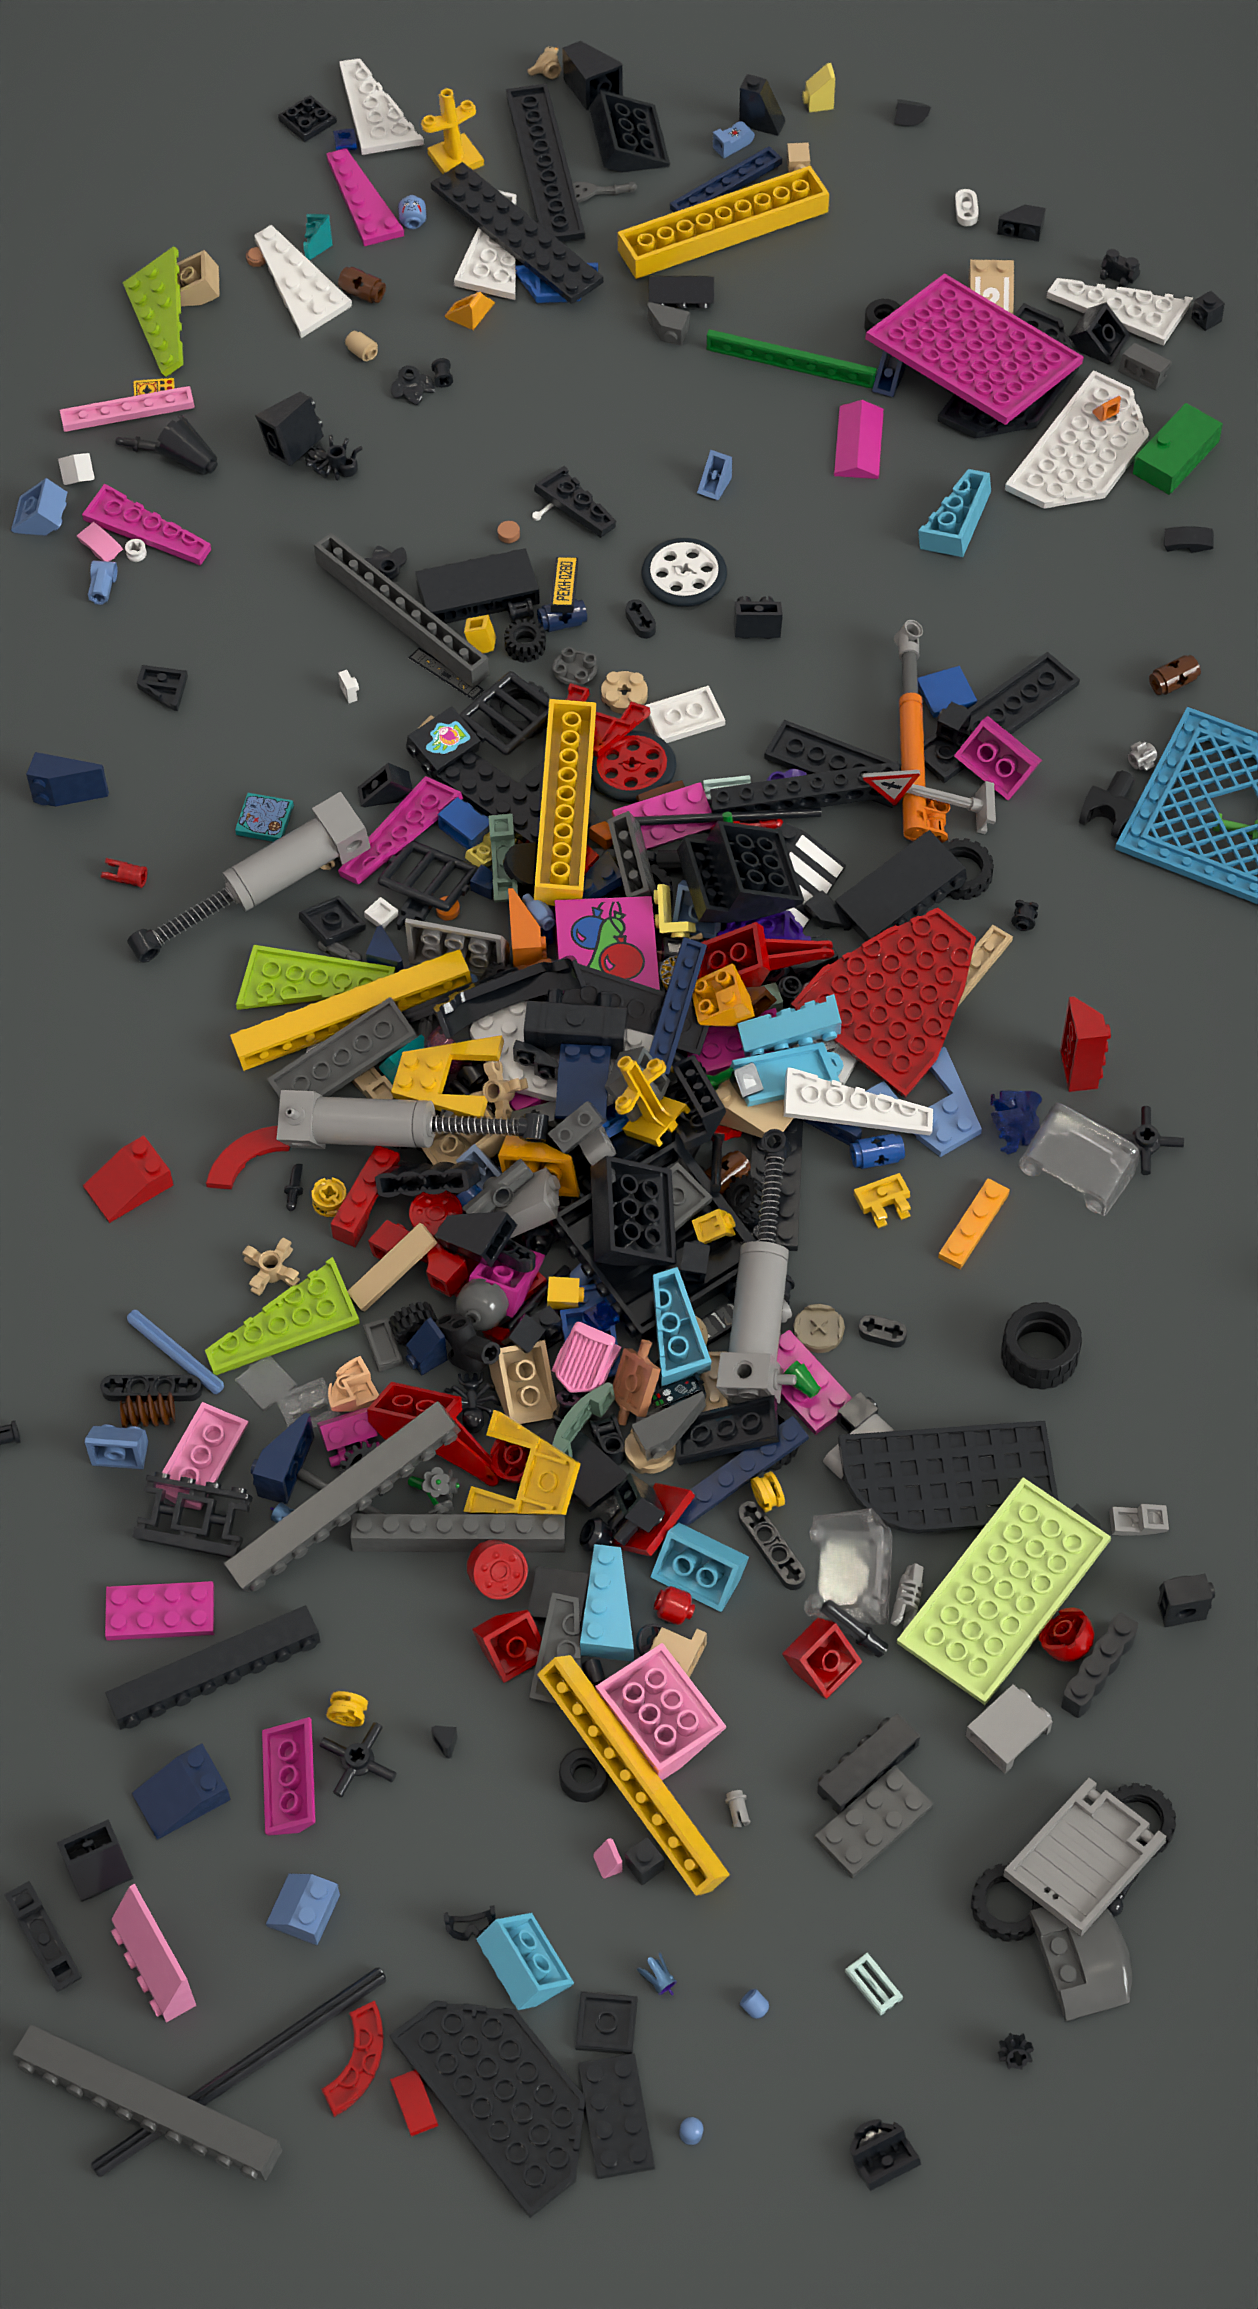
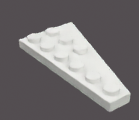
[339,58,424,155]
[454,191,516,300]
[254,225,352,338]
[1047,278,1193,346]

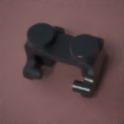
[1100,249,1140,288]

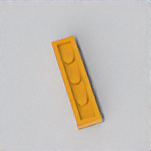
[938,1178,1010,1270]

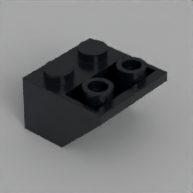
[57,1819,133,1902]

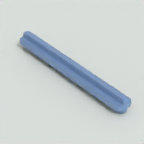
[127,1310,224,1394]

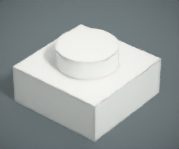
[338,670,359,703]
[364,897,399,928]

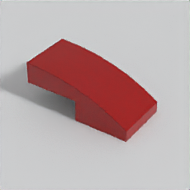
[390,2070,438,2137]

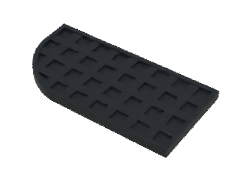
[838,1420,1059,1533]

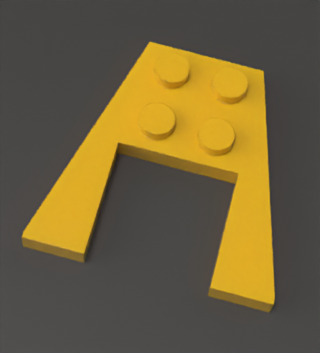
[391,1035,504,1118]
[464,1410,581,1515]

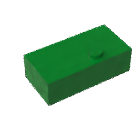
[1133,403,1223,495]

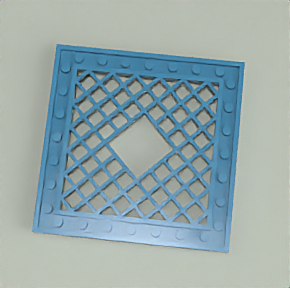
[1115,707,1258,904]

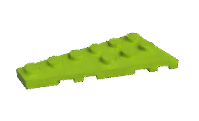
[123,246,183,377]
[236,945,396,1010]
[205,1257,360,1375]

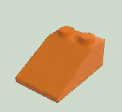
[508,888,547,967]

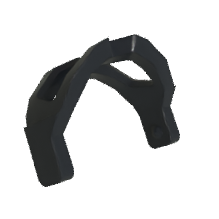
[443,1905,496,1941]

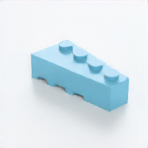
[918,469,991,557]
[737,994,842,1057]
[653,1267,712,1386]
[580,1544,634,1662]

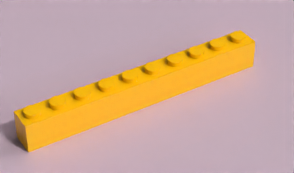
[230,949,472,1071]
[537,1655,730,1896]

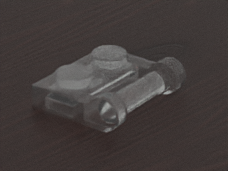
[275,1377,341,1428]

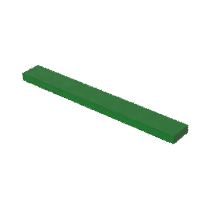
[706,329,877,389]

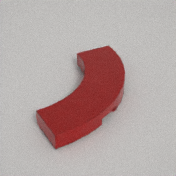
[206,1126,290,1190]
[321,2000,383,2117]

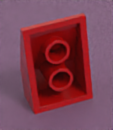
[83,1135,174,1223]

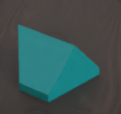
[303,214,332,261]

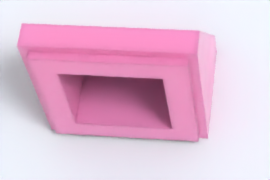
[594,1838,623,1879]

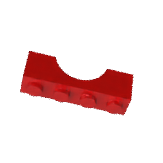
[331,1146,400,1248]
[368,1220,469,1297]

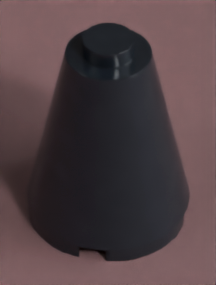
[155,415,218,475]

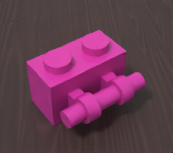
[317,1407,380,1467]

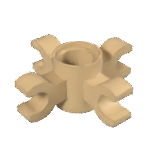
[470,1061,528,1119]
[242,1238,300,1296]

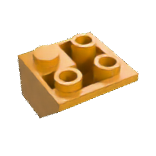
[692,963,755,1026]

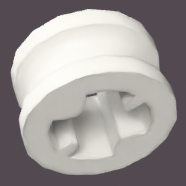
[125,539,146,562]

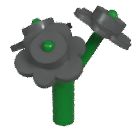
[408,1467,459,1514]

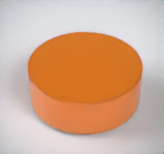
[436,896,460,921]

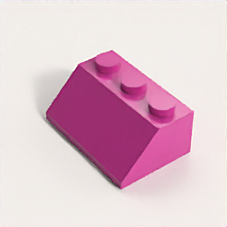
[954,716,1042,801]

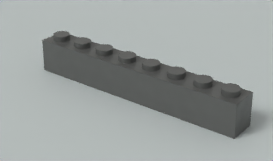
[351,1514,565,1552]

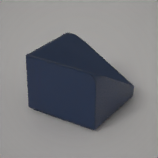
[470,864,494,900]

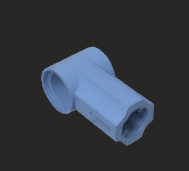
[88,560,117,605]

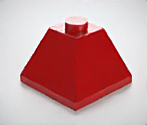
[472,1610,542,1683]

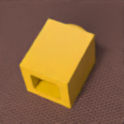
[464,615,496,653]
[547,1277,584,1310]

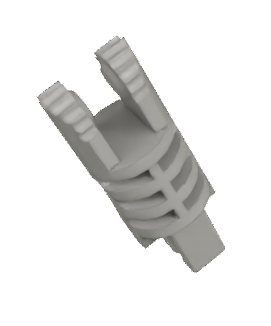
[890,1563,924,1630]

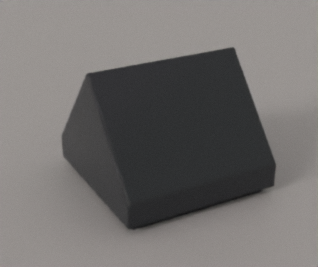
[431,1726,458,1759]

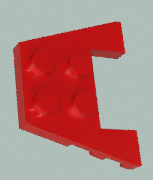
[566,683,651,757]

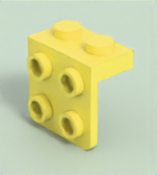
[654,884,696,938]

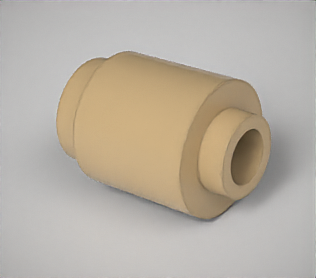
[345,331,378,361]

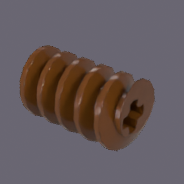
[120,1392,175,1428]

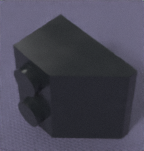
[1068,302,1131,364]

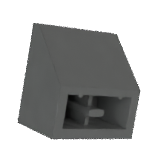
[605,1046,670,1122]

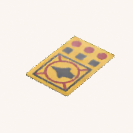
[134,378,174,396]

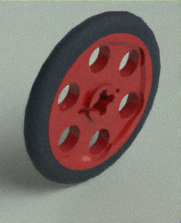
[591,730,677,802]

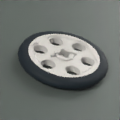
[642,538,727,607]

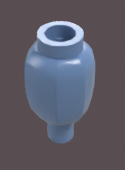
[522,894,555,931]

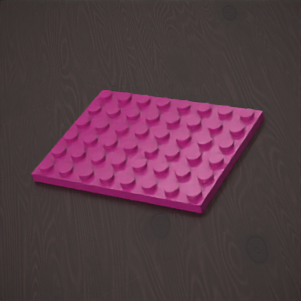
[865,274,1084,425]

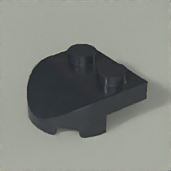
[850,2119,921,2191]

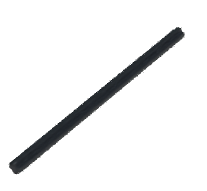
[91,1967,386,2177]

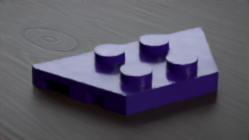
[717,911,811,941]

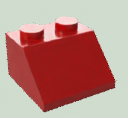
[782,1618,862,1699]

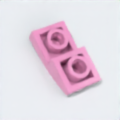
[76,522,123,562]

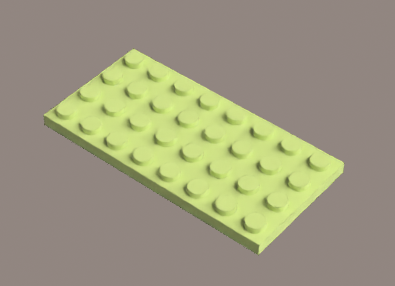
[897,1478,1111,1705]

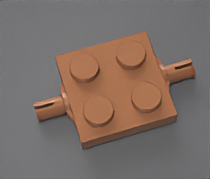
[613,1339,661,1425]

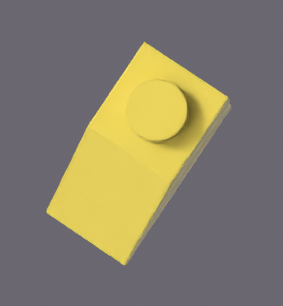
[802,63,835,112]

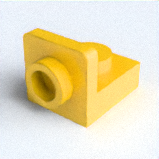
[692,1209,735,1244]

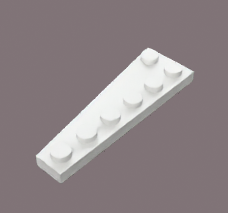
[783,1068,933,1136]

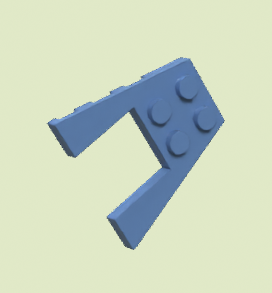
[865,1047,982,1157]

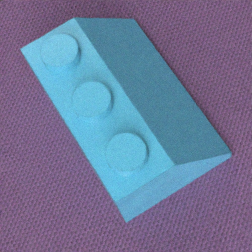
[651,1523,749,1612]
[476,1913,574,2010]

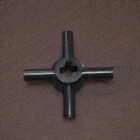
[1108,1106,1184,1175]
[320,1722,397,1798]

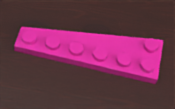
[326,148,404,246]
[82,484,211,565]
[338,776,463,885]

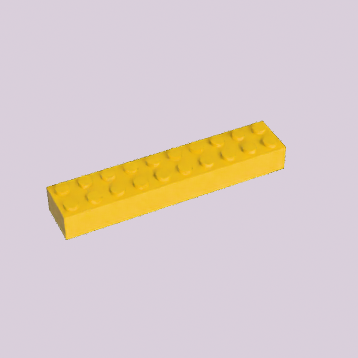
[617,166,829,279]
[534,699,596,906]

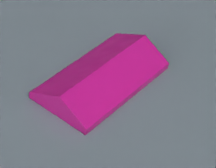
[834,400,884,479]
[262,1717,315,1835]

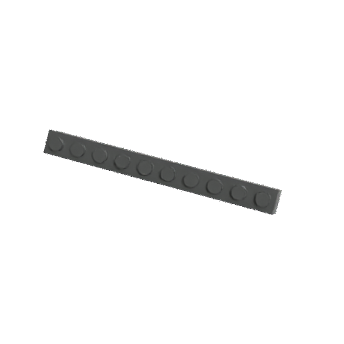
[314,532,489,688]
[224,1401,461,1592]
[13,2024,282,2182]

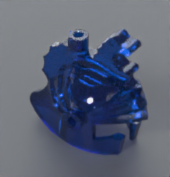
[990,1090,1042,1155]

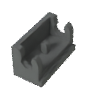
[1118,343,1172,390]

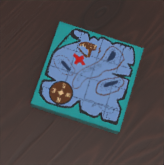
[235,793,294,842]

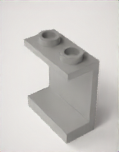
[966,1684,1053,1774]

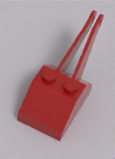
[698,922,834,987]
[367,1382,502,1486]

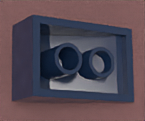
[26,752,109,807]
[555,1044,611,1120]
[251,1413,314,1505]
[132,1743,231,1840]

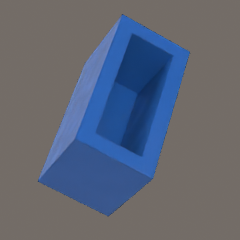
[438,797,490,850]

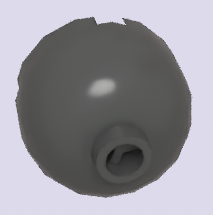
[456,1278,509,1331]

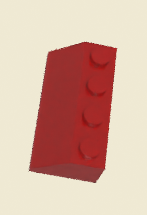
[1060,996,1111,1092]

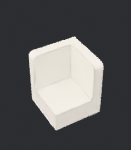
[58,453,94,485]

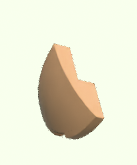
[328,1356,379,1412]

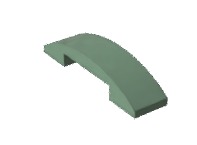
[489,814,518,903]
[552,1382,615,1458]

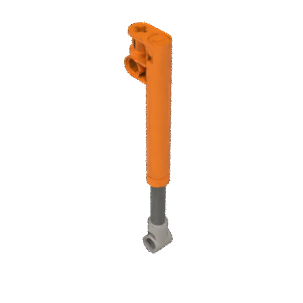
[894,620,950,843]

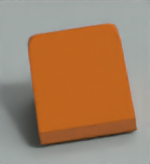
[1092,396,1121,422]
[589,821,613,849]

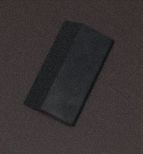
[664,1055,726,1150]

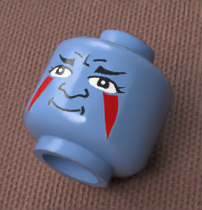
[398,195,426,229]

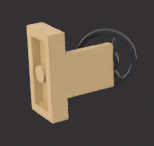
[636,1623,707,1678]

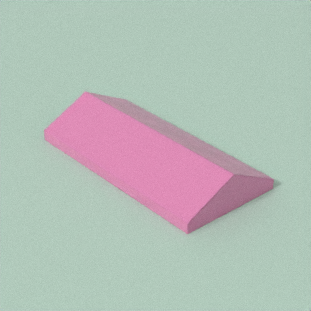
[156,1402,249,1510]

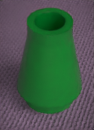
[784,1361,821,1399]

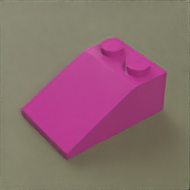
[469,1249,545,1318]

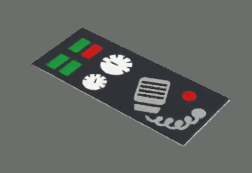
[651,1376,700,1409]

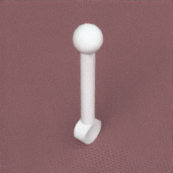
[532,503,554,521]

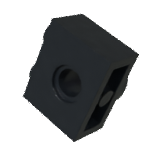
[1157,1574,1215,1627]

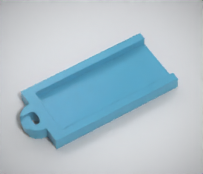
[730,1042,844,1107]

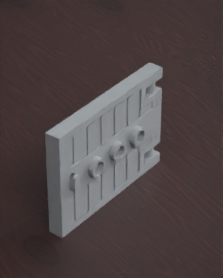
[1004,1778,1167,1936]

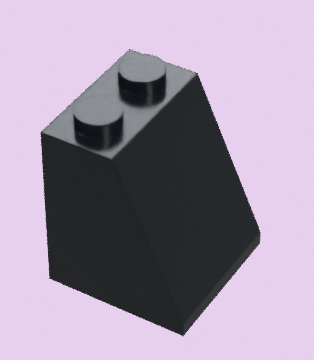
[562,41,623,110]
[255,392,324,466]

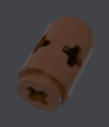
[338,267,386,303]
[1149,655,1201,695]
[704,1150,751,1195]

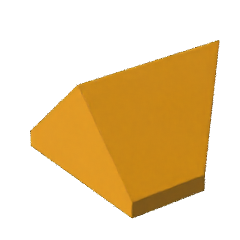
[445,292,495,330]

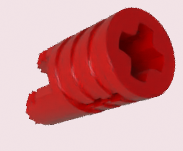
[101,858,148,888]

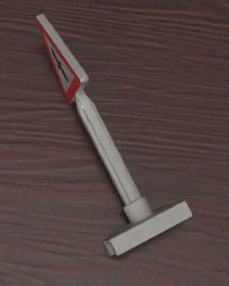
[862,770,996,834]

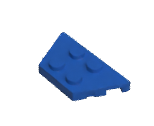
[515,263,598,303]

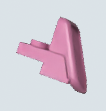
[552,1322,622,1393]

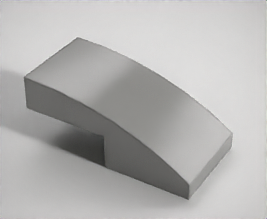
[1109,1504,1169,1536]

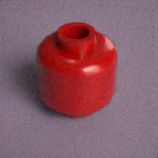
[653,1586,695,1625]

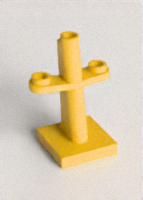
[421,88,484,174]
[615,1056,691,1147]

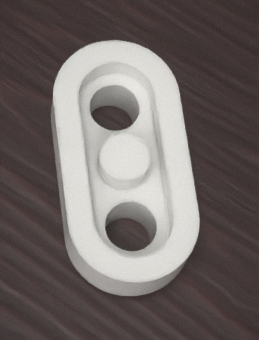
[955,189,978,226]

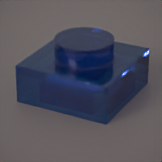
[333,128,357,151]
[583,1301,619,1332]

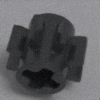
[998,2033,1034,2070]

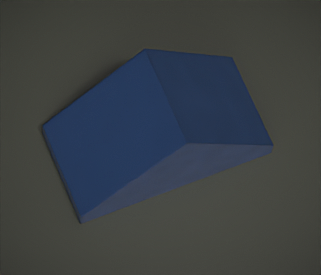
[366,925,404,973]

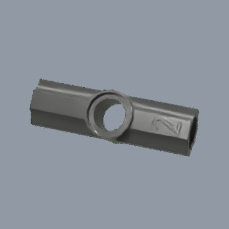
[462,1159,534,1214]

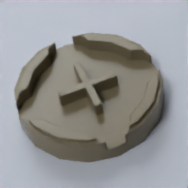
[793,1304,845,1353]

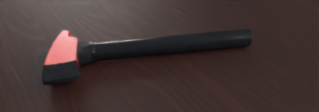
[711,1126,742,1193]
[482,1265,571,1347]

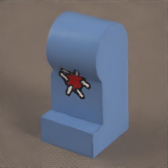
[713,121,754,158]

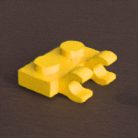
[854,1173,911,1228]

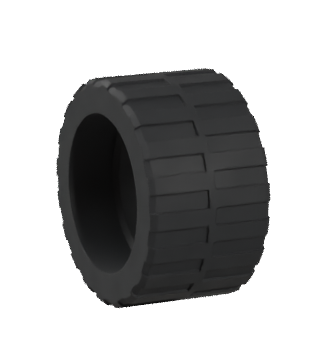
[1001,1302,1082,1390]

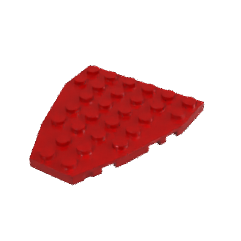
[791,908,976,1098]

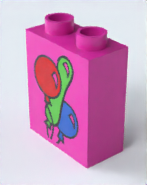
[554,896,660,993]

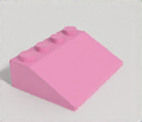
[595,1643,726,1780]
[111,1884,197,2023]

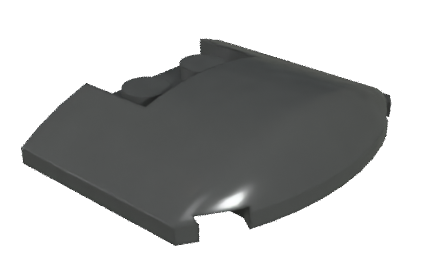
[1029,1907,1133,2022]

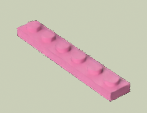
[60,386,194,432]

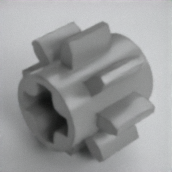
[1128,741,1157,771]

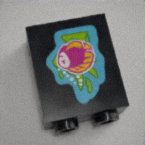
[406,706,481,780]

